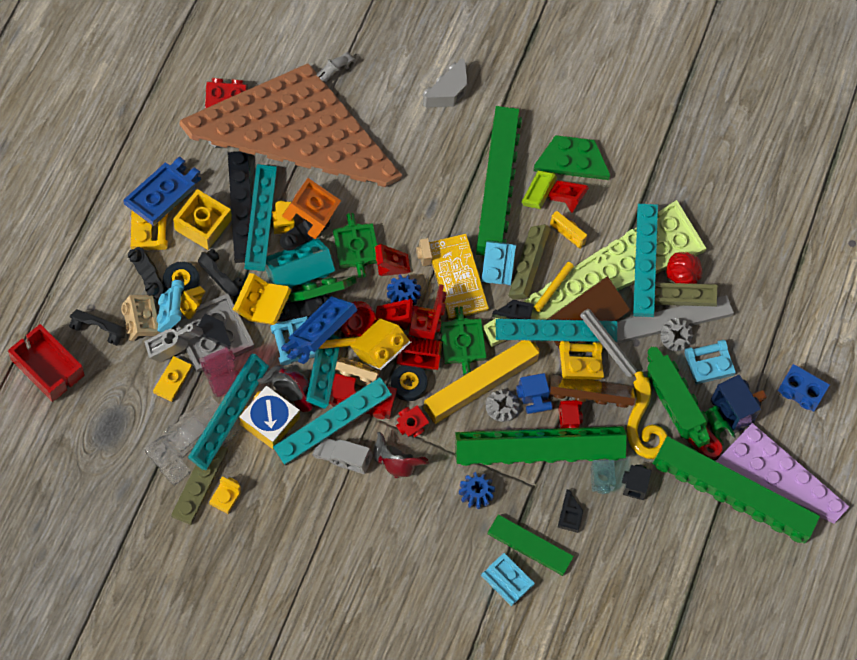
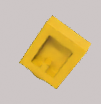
[180,286,206,319]
[209,476,241,514]

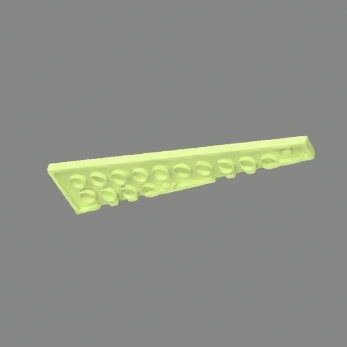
[482,200,706,347]

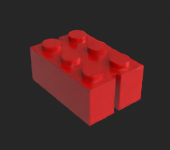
[8,324,85,403]

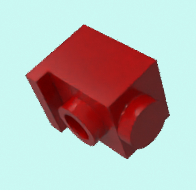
[558,400,583,428]

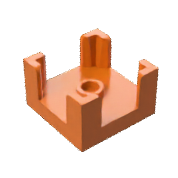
[282,178,341,239]

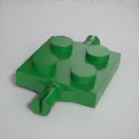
[333,213,377,278]
[440,306,486,376]

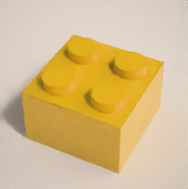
[173,189,232,250]

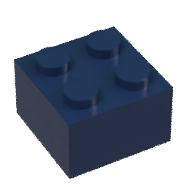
[710,374,761,433]

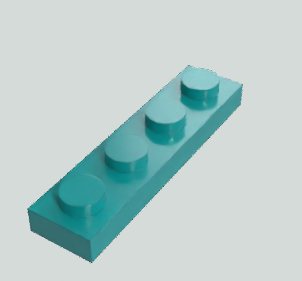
[306,334,341,409]

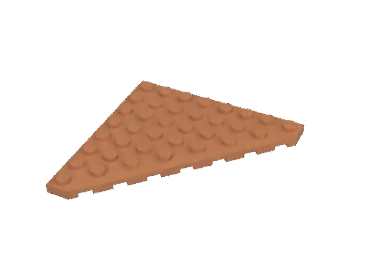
[179,63,402,187]

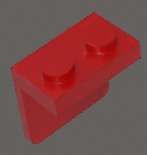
[205,78,248,109]
[409,284,447,340]

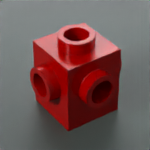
[396,405,430,438]

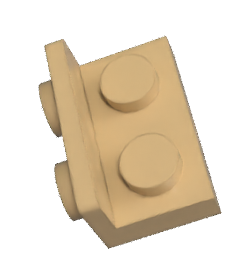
[121,295,160,341]
[335,357,381,387]

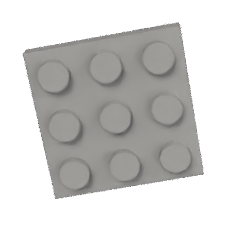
[174,293,254,373]

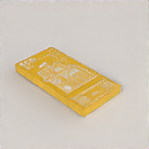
[429,234,489,320]

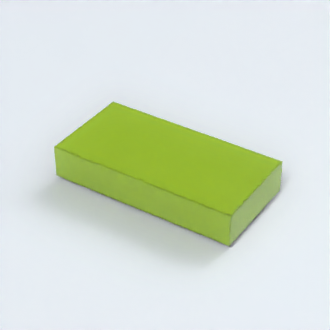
[522,171,557,209]

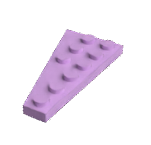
[716,423,849,524]

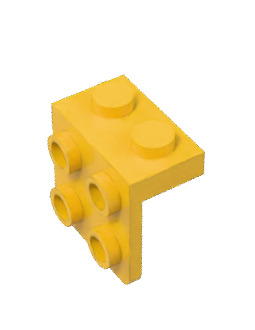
[232,273,291,325]

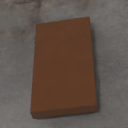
[545,276,630,354]
[549,374,635,408]

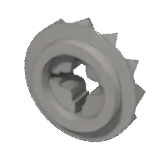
[661,318,694,351]
[486,389,519,422]

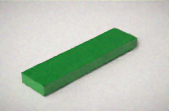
[487,514,574,576]

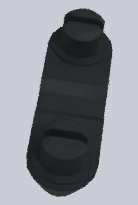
[280,219,330,251]
[128,247,166,299]
[198,249,245,297]
[278,294,330,322]
[69,309,125,346]

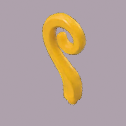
[627,371,668,459]

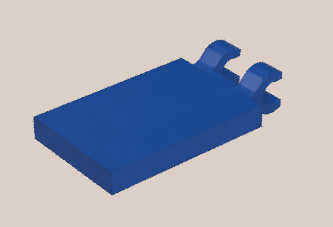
[123,157,201,226]
[281,296,358,364]

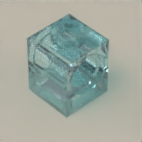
[590,460,616,494]

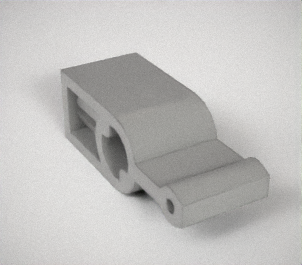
[144,324,203,363]
[312,438,373,474]

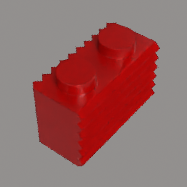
[397,336,442,370]

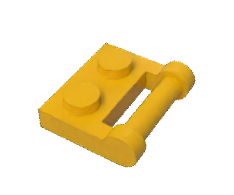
[130,211,168,250]
[559,341,604,380]

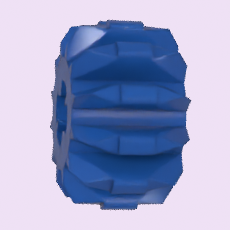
[387,274,421,306]
[458,472,495,509]

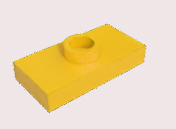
[550,211,587,249]
[153,356,192,402]

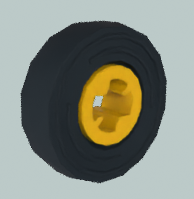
[163,262,200,296]
[390,365,428,401]

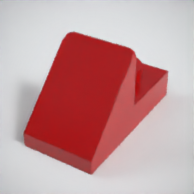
[548,180,589,213]
[375,244,410,276]
[375,299,413,330]

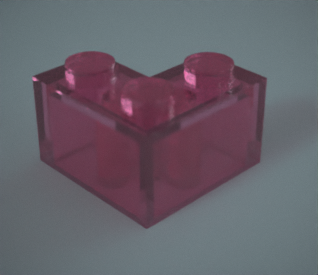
[198,347,239,398]

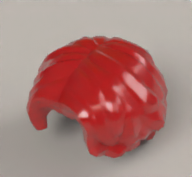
[666,252,703,284]
[341,301,376,337]

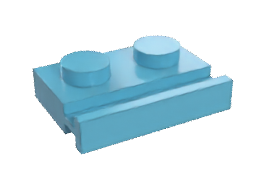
[481,241,516,285]
[481,553,535,607]

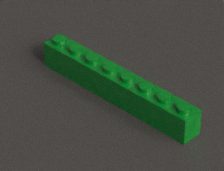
[476,106,522,256]
[455,426,627,466]
[652,436,820,544]

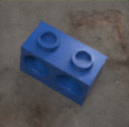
[778,364,830,412]

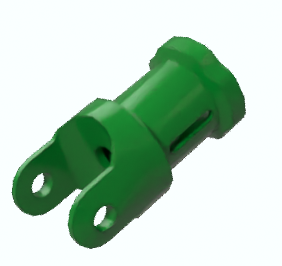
[705,406,736,446]

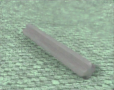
[580,309,637,377]

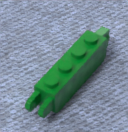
[647,346,710,448]

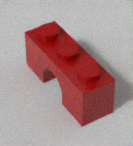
[329,374,397,419]

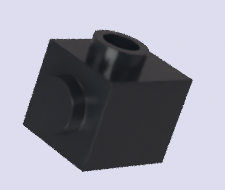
[621,464,652,500]

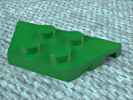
[533,135,610,180]
[287,275,357,302]

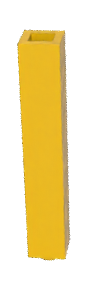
[423,341,539,424]

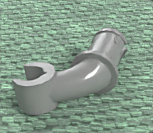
[317,52,356,83]

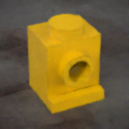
[272,201,294,234]

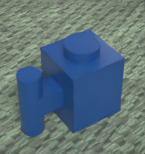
[516,373,552,414]

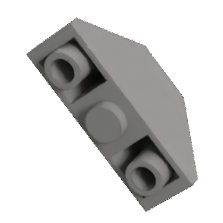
[423,58,467,108]

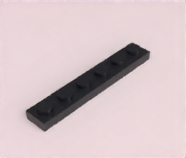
[228,151,251,263]

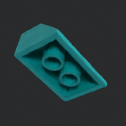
[265,238,335,289]

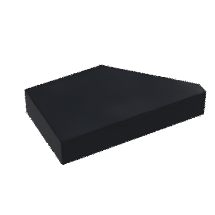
[492,300,534,319]
[198,313,231,349]
[557,489,583,533]

